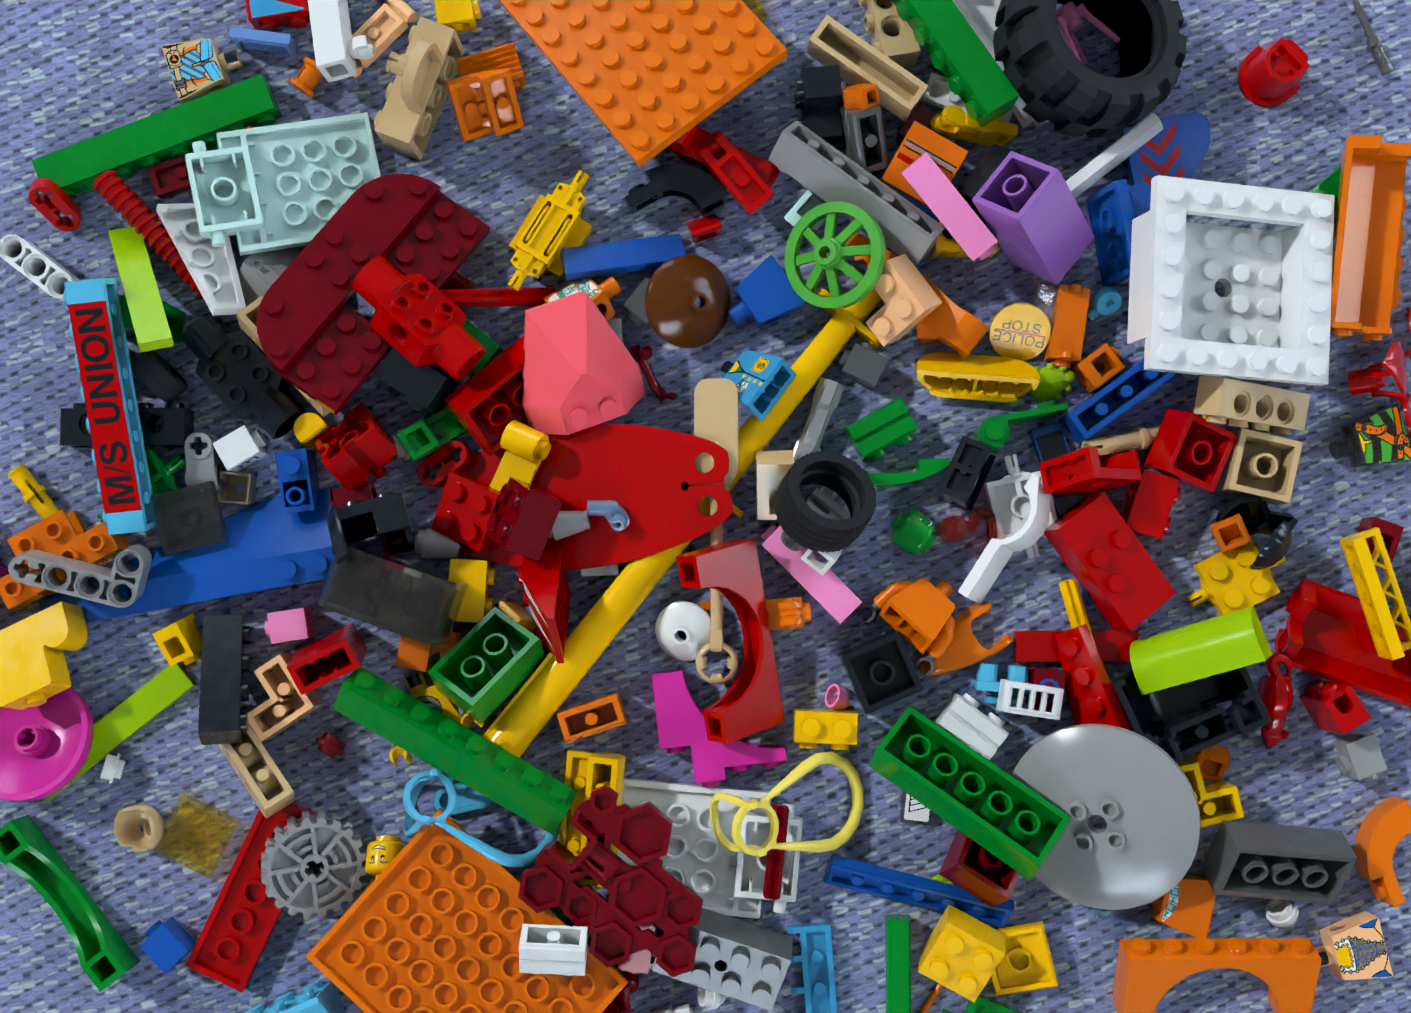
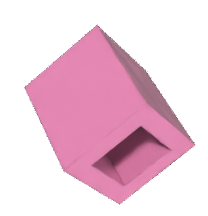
[264,607,316,644]

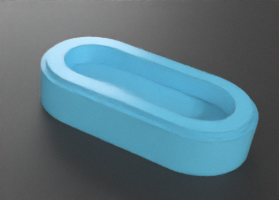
[434,782,493,816]

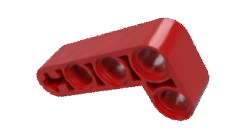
[664,124,780,189]

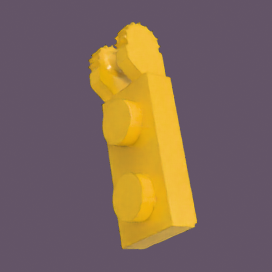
[930,105,1018,147]

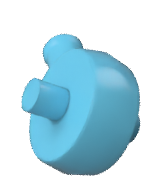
[1087,286,1122,321]

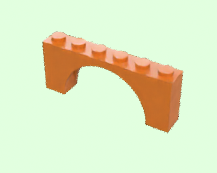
[1113,937,1322,1013]

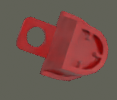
[1237,37,1310,108]

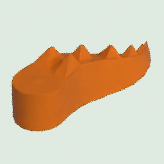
[847,233,988,357]

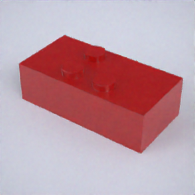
[1044,492,1176,631]

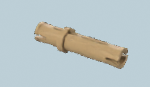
[1081,424,1161,456]

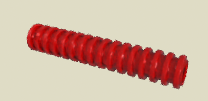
[93,170,203,299]

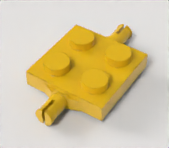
[1186,537,1286,615]

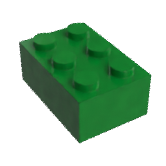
[428,607,546,724]

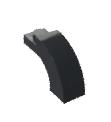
[625,164,729,216]

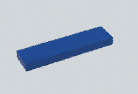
[561,234,686,280]

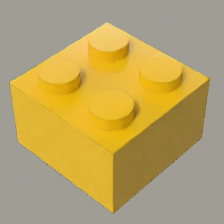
[918,904,1005,1003]

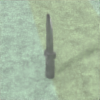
[1352,0,1394,76]

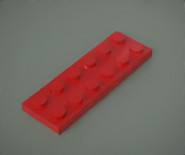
[186,803,316,992]

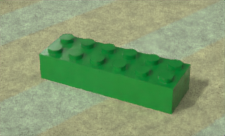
[868,706,1071,880]

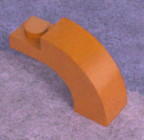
[1354,796,1411,907]

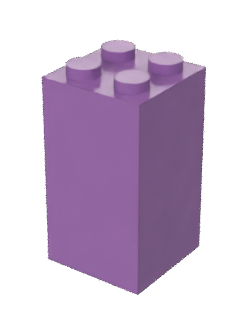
[972,151,1095,285]

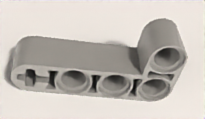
[8,544,152,608]

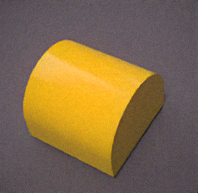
[294,413,331,448]

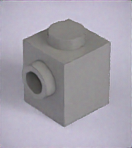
[1333,731,1388,782]

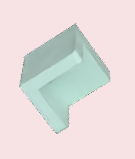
[784,190,826,238]

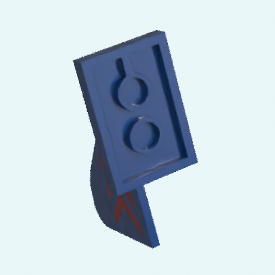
[1086,112,1211,287]

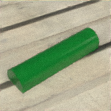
[885,914,911,1013]

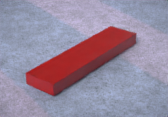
[1013,630,1139,662]

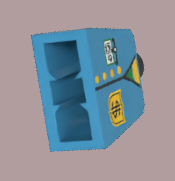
[720,350,796,421]

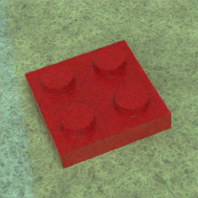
[431,471,500,552]

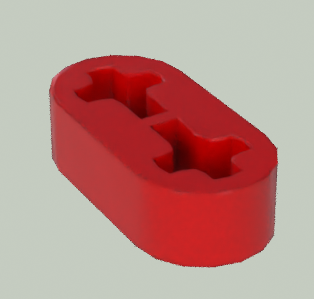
[29,178,81,231]
[417,440,472,487]

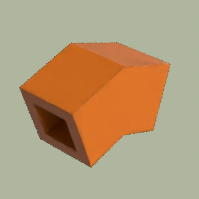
[842,83,880,110]

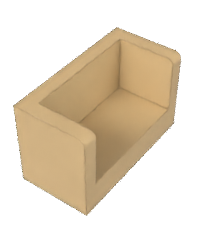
[755,450,794,520]

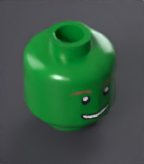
[890,509,938,555]

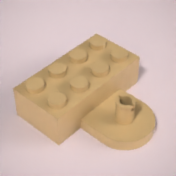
[374,16,465,161]

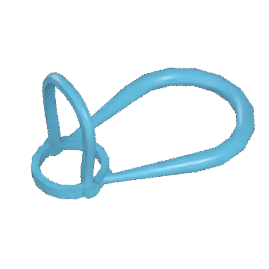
[403,769,561,867]

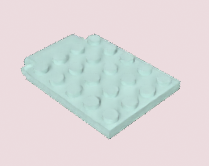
[185,112,381,256]

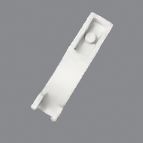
[958,473,1051,604]

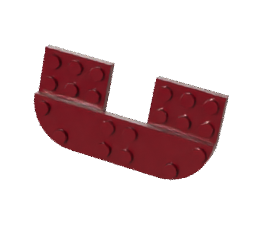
[256,174,490,415]

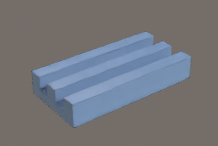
[229,26,298,56]

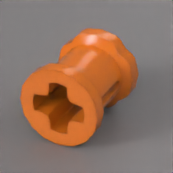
[289,56,324,98]

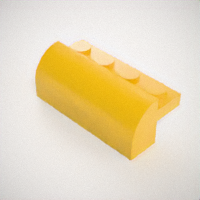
[559,749,626,888]

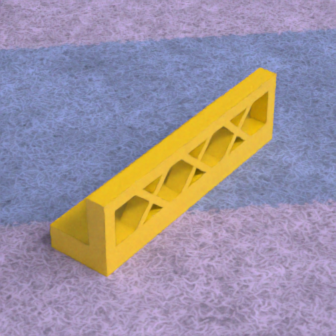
[1339,527,1411,660]

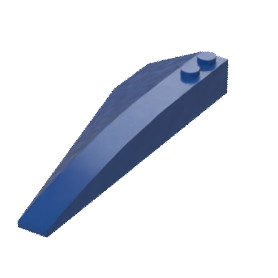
[38,487,344,624]

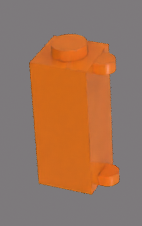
[1044,284,1091,369]

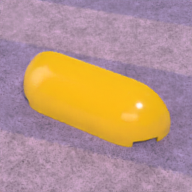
[916,352,1041,403]

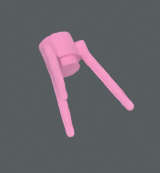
[1056,1,1120,64]

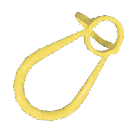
[709,751,864,857]

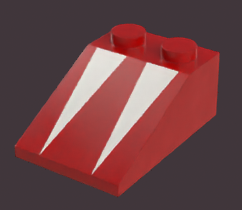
[517,550,571,663]

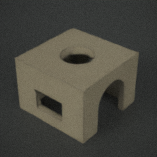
[217,471,257,505]

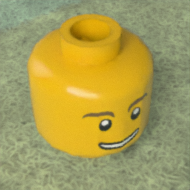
[365,835,406,879]

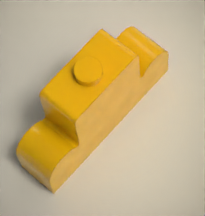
[0,601,88,710]

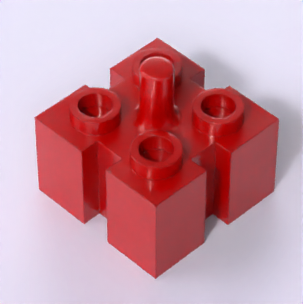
[314,402,398,491]

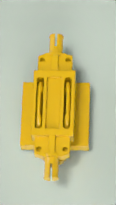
[507,170,593,291]

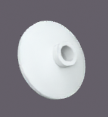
[655,601,711,661]

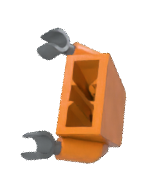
[858,578,956,676]

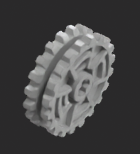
[261,810,367,919]

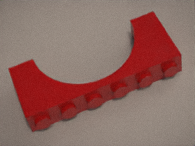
[676,539,785,744]

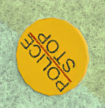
[989,303,1051,361]

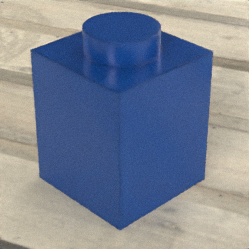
[139,917,197,974]

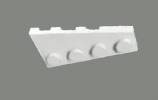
[156,203,246,316]

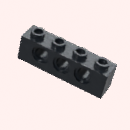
[60,402,194,448]

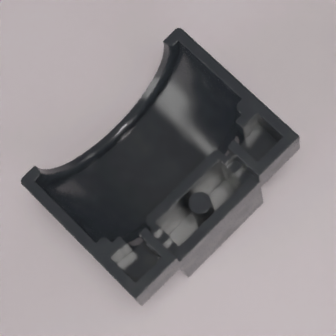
[1112,667,1272,763]

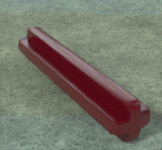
[763,804,789,900]

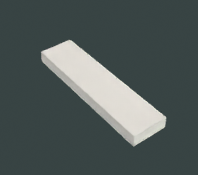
[1066,113,1163,198]

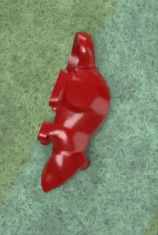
[1257,652,1293,749]

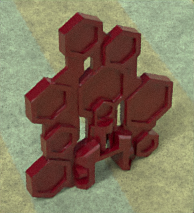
[518,785,703,977]

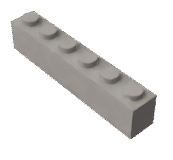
[768,120,945,267]

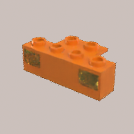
[0,509,130,609]

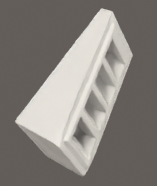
[996,679,1064,720]

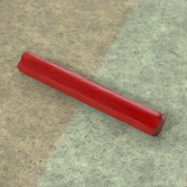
[440,287,556,308]

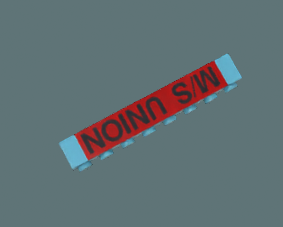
[63,278,158,535]

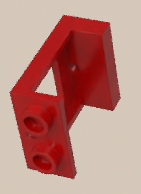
[1039,446,1143,495]

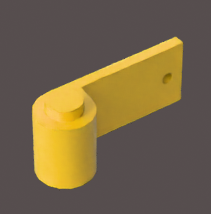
[489,420,551,491]

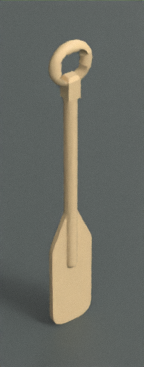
[694,378,738,684]

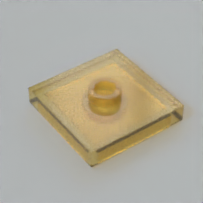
[154,793,240,878]

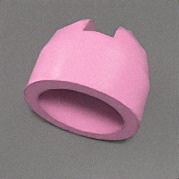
[825,683,851,710]

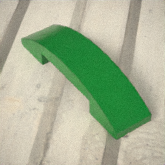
[396,406,467,462]
[855,458,950,487]

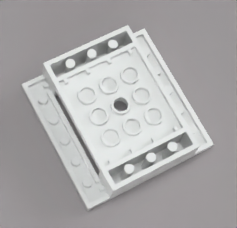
[1127,175,1335,386]

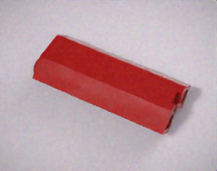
[1275,579,1411,707]

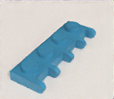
[787,922,837,1013]

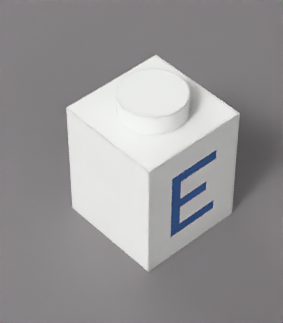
[212,425,268,472]

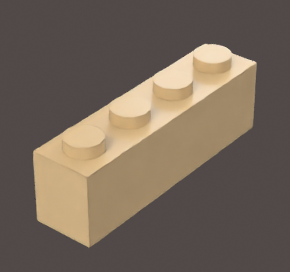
[806,15,929,122]

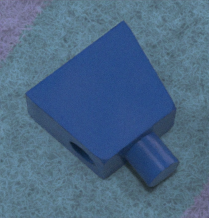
[727,255,805,328]

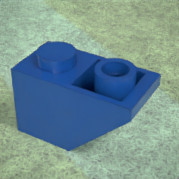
[275,448,319,514]

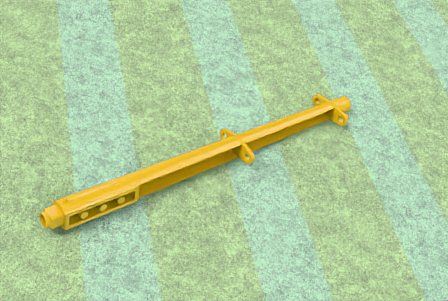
[482,283,882,758]

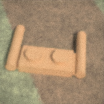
[352,0,418,78]

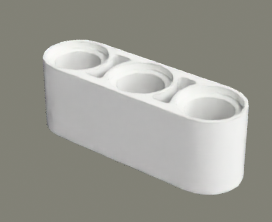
[0,234,80,302]

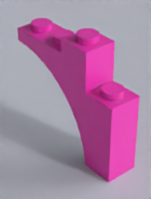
[652,669,787,787]

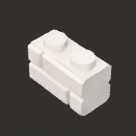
[933,693,1009,760]
[519,923,588,976]

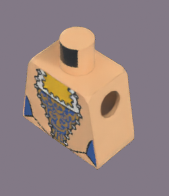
[1316,911,1394,980]

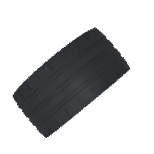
[775,451,876,552]

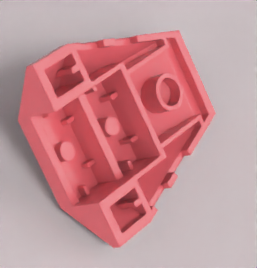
[522,290,646,435]

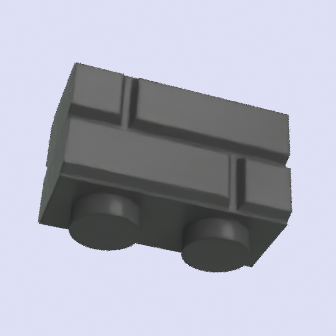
[839,105,889,173]

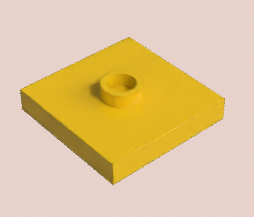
[991,921,1059,996]

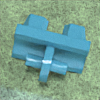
[971,663,1030,714]

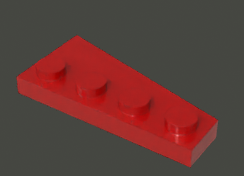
[1055,624,1131,731]

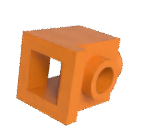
[1070,343,1125,393]

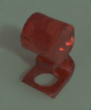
[936,508,997,543]

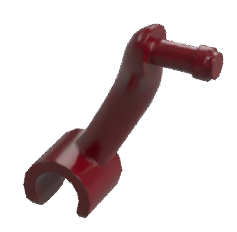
[629,345,677,401]

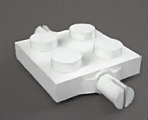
[984,454,1058,558]

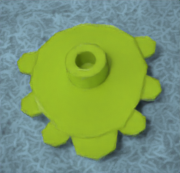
[1030,362,1076,402]

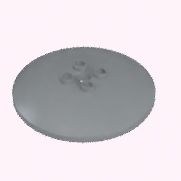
[1011,724,1201,910]

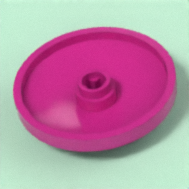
[0,687,93,803]

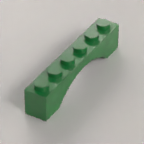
[0,814,140,991]

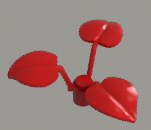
[1348,307,1411,447]

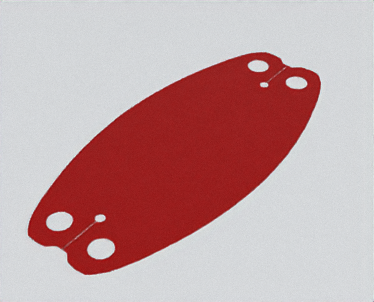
[443,424,733,570]

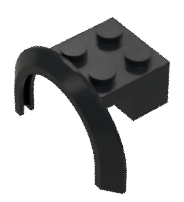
[326,492,415,599]

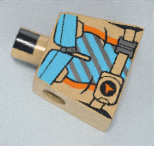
[162,38,243,103]

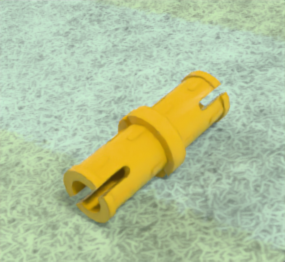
[8,464,59,519]

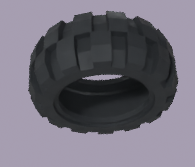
[993,0,1187,138]

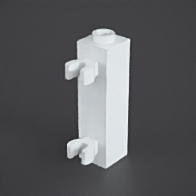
[308,0,374,82]

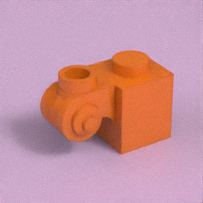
[765,597,811,631]
[395,624,462,672]

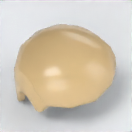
[114,804,164,853]

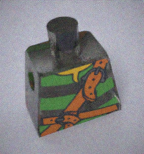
[1329,403,1411,467]

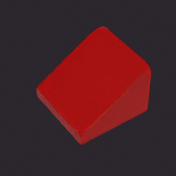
[687,214,722,243]

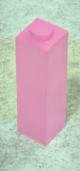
[901,152,998,261]
[760,523,862,624]

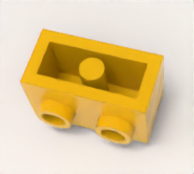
[792,708,858,750]

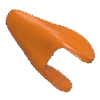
[920,602,1014,676]

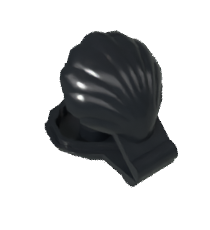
[1215,496,1298,570]

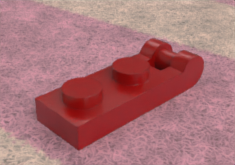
[695,131,774,216]

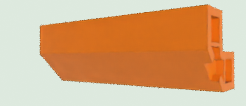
[1330,135,1411,342]

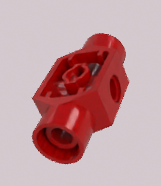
[352,256,486,381]

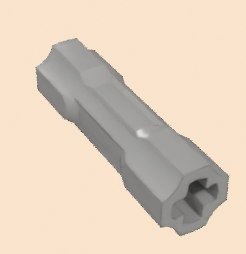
[793,377,845,463]

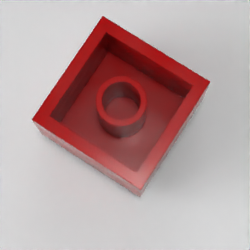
[1144,409,1238,493]

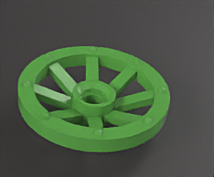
[785,201,886,309]

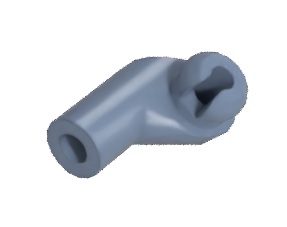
[587,500,630,532]

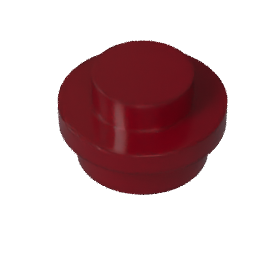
[316,731,346,759]

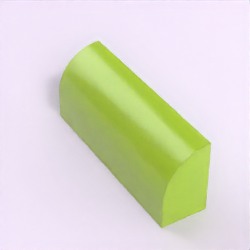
[1130,605,1273,695]

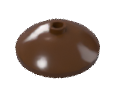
[645,255,731,348]

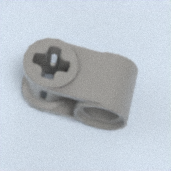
[184,432,224,491]

